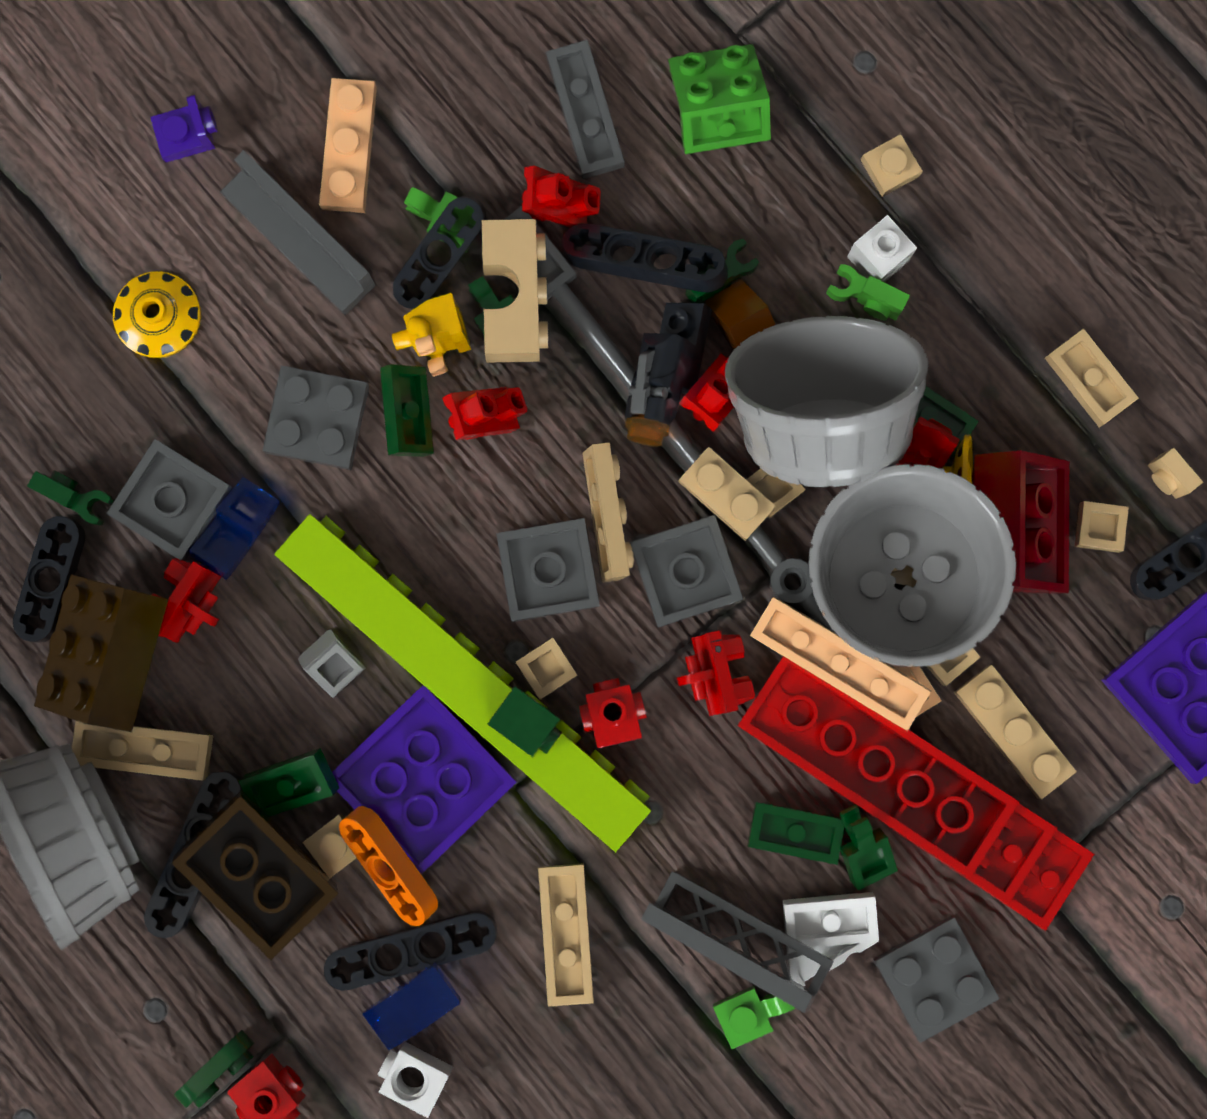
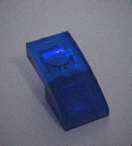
[190,477,279,580]
[362,963,462,1051]

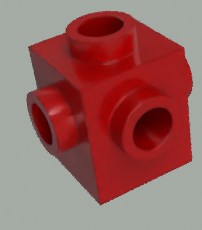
[579,678,647,748]
[227,1053,306,1119]

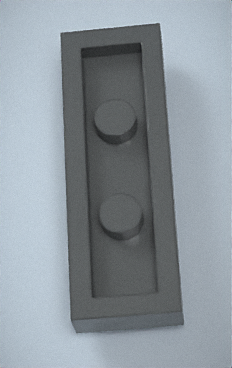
[546,40,625,179]

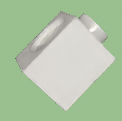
[847,215,917,282]
[378,1042,453,1118]

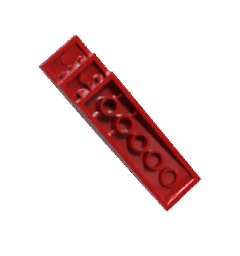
[737,656,1095,931]

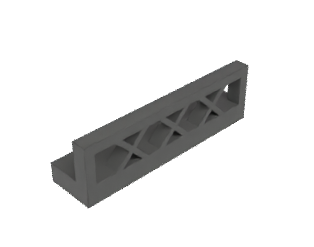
[220,150,376,315]
[641,871,834,1013]

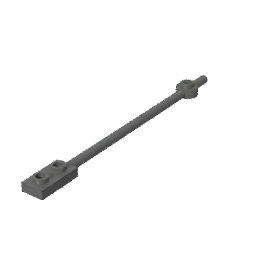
[504,206,835,632]

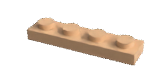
[750,597,932,731]

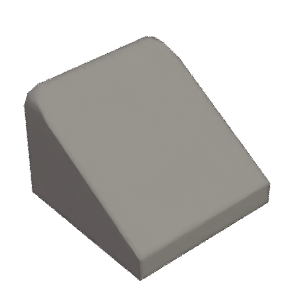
[298,629,366,698]

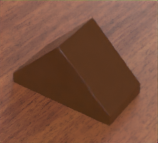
[704,279,776,351]

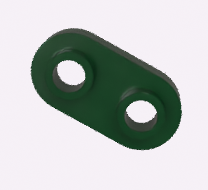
[174,1030,254,1108]

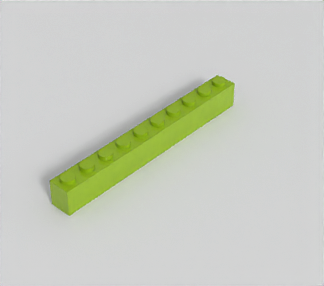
[274,514,651,853]

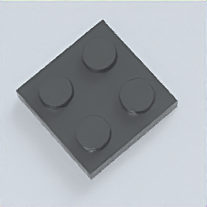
[262,365,369,470]
[107,439,233,561]
[630,515,743,628]
[496,518,600,622]
[873,916,1000,1043]

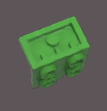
[669,44,771,154]

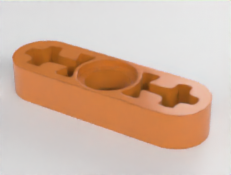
[339,806,438,926]

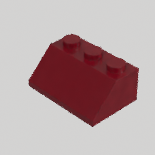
[972,450,1070,594]

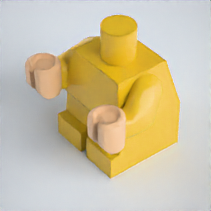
[391,293,471,377]

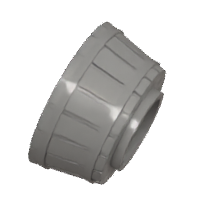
[725,316,928,487]
[809,464,1016,667]
[0,744,140,951]

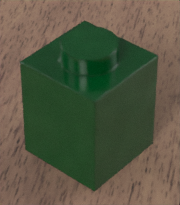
[487,686,562,757]

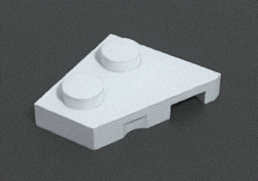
[782,892,879,986]

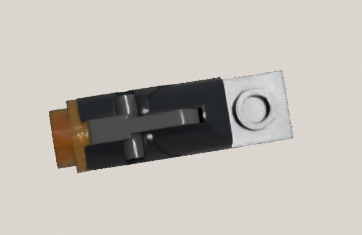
[625,303,712,446]

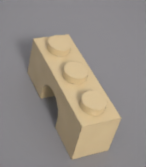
[482,219,548,363]

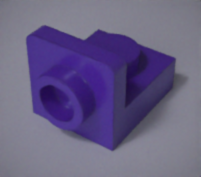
[150,95,218,163]

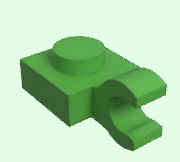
[404,187,476,253]
[826,264,910,321]
[713,986,795,1049]

